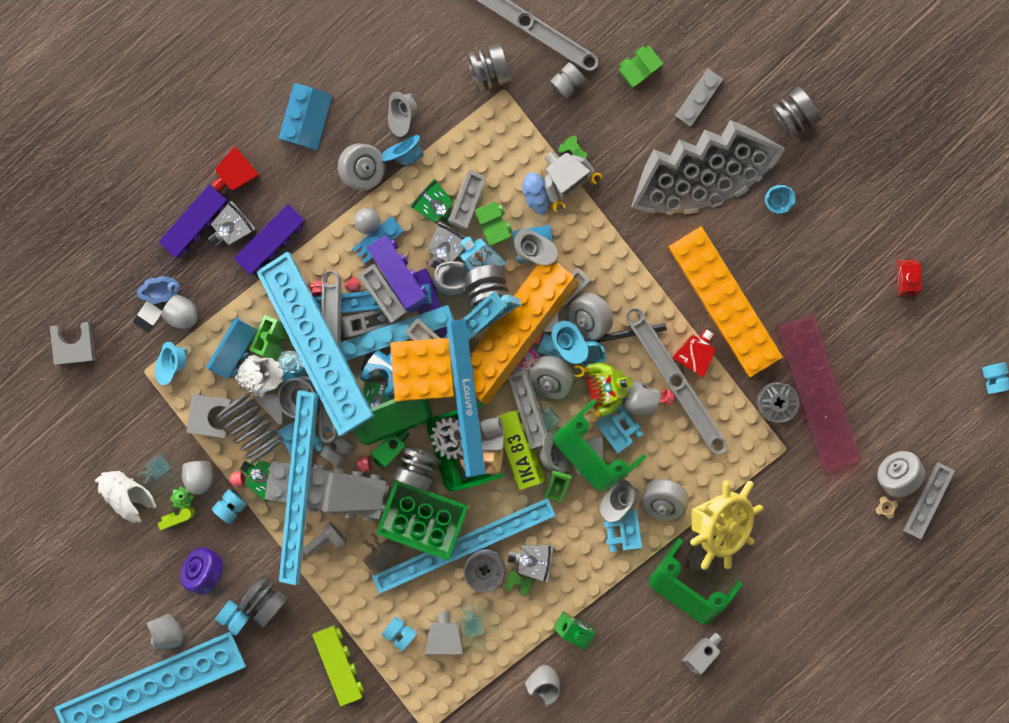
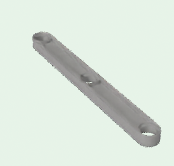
[476,0,598,71]
[319,271,342,443]
[626,308,727,454]

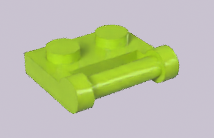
[158,507,196,530]

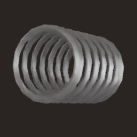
[216,393,284,464]

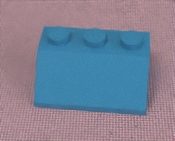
[279,83,333,150]
[205,317,258,379]

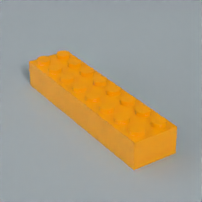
[667,226,782,377]
[452,262,580,405]

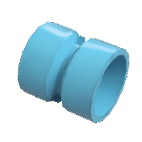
[982,362,1009,394]
[212,488,248,525]
[214,600,251,636]
[381,616,417,652]

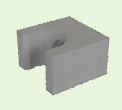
[50,322,96,365]
[186,394,233,438]

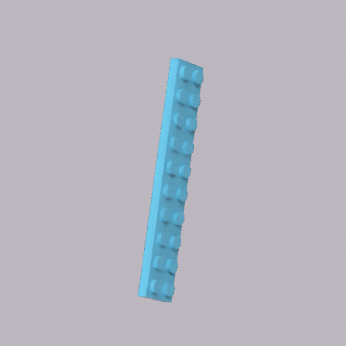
[256,252,374,436]
[55,632,246,723]

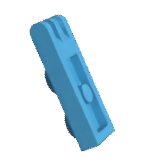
[352,216,404,264]

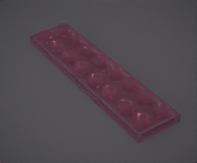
[776,314,861,472]

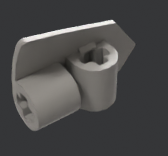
[478,416,504,451]

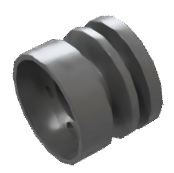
[469,43,511,91]
[771,87,821,138]
[465,265,509,309]
[278,375,320,418]
[756,382,800,423]
[393,447,442,492]
[464,548,505,592]
[238,576,289,627]

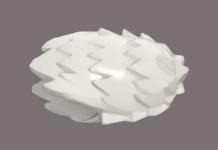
[235,355,284,398]
[95,471,156,523]

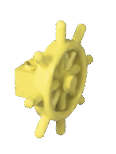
[690,481,763,570]

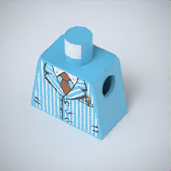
[459,237,506,272]

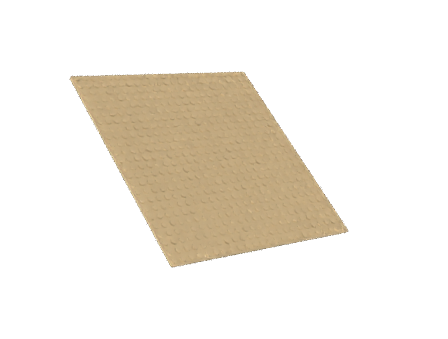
[144,89,786,723]

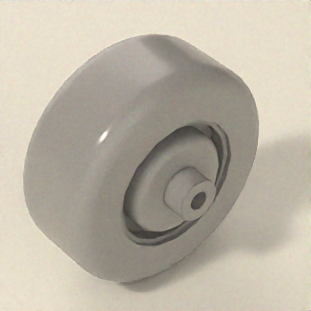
[338,143,385,190]
[568,293,613,341]
[529,356,576,400]
[877,451,925,497]
[641,480,689,521]

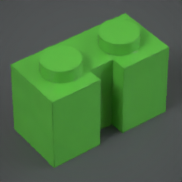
[618,46,663,89]
[474,201,513,246]
[250,315,288,361]

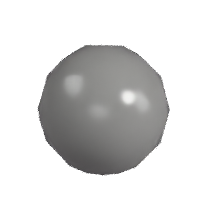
[354,208,381,235]

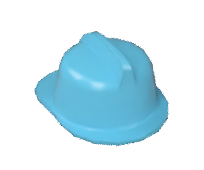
[552,321,588,364]
[155,342,187,385]

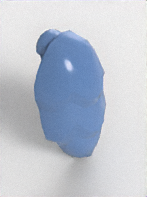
[522,172,551,215]
[137,276,179,304]

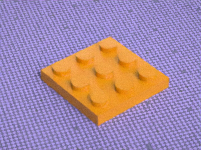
[391,338,454,401]

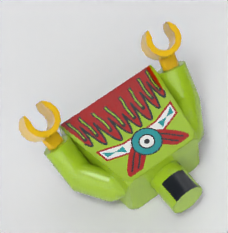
[574,362,633,423]

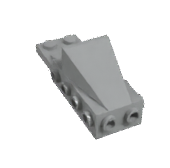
[265,461,389,522]

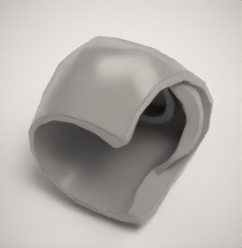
[432,261,466,296]
[161,295,199,330]
[622,381,661,416]
[182,461,214,495]
[147,613,184,650]
[525,664,560,707]

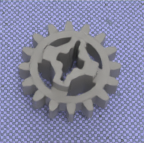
[430,417,463,459]

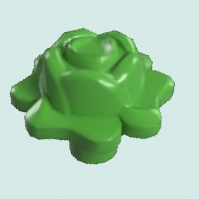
[170,487,194,510]

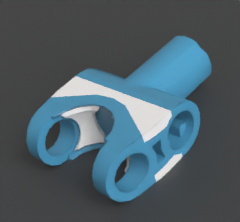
[360,350,394,398]

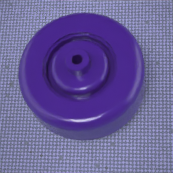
[180,547,223,595]

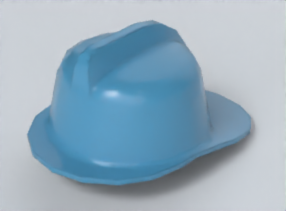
[381,135,424,165]

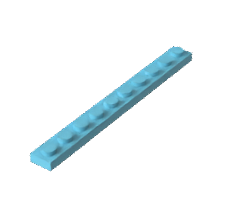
[279,305,454,383]
[279,391,318,585]
[372,498,556,593]

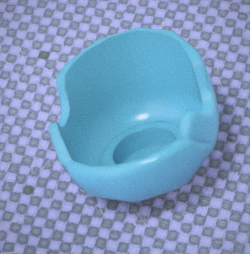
[765,185,796,214]
[579,341,606,367]

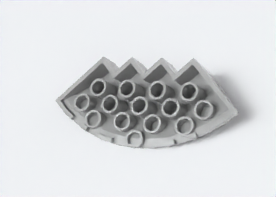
[631,120,785,215]

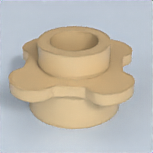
[876,496,898,518]

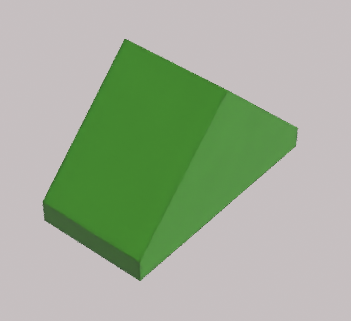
[544,470,572,503]

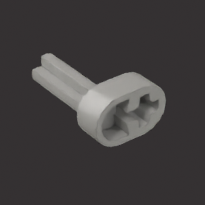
[303,522,347,557]

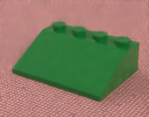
[376,480,468,561]

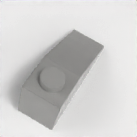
[341,309,401,337]

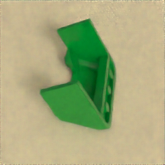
[355,399,432,445]
[553,399,647,492]
[426,402,504,492]
[649,537,743,625]

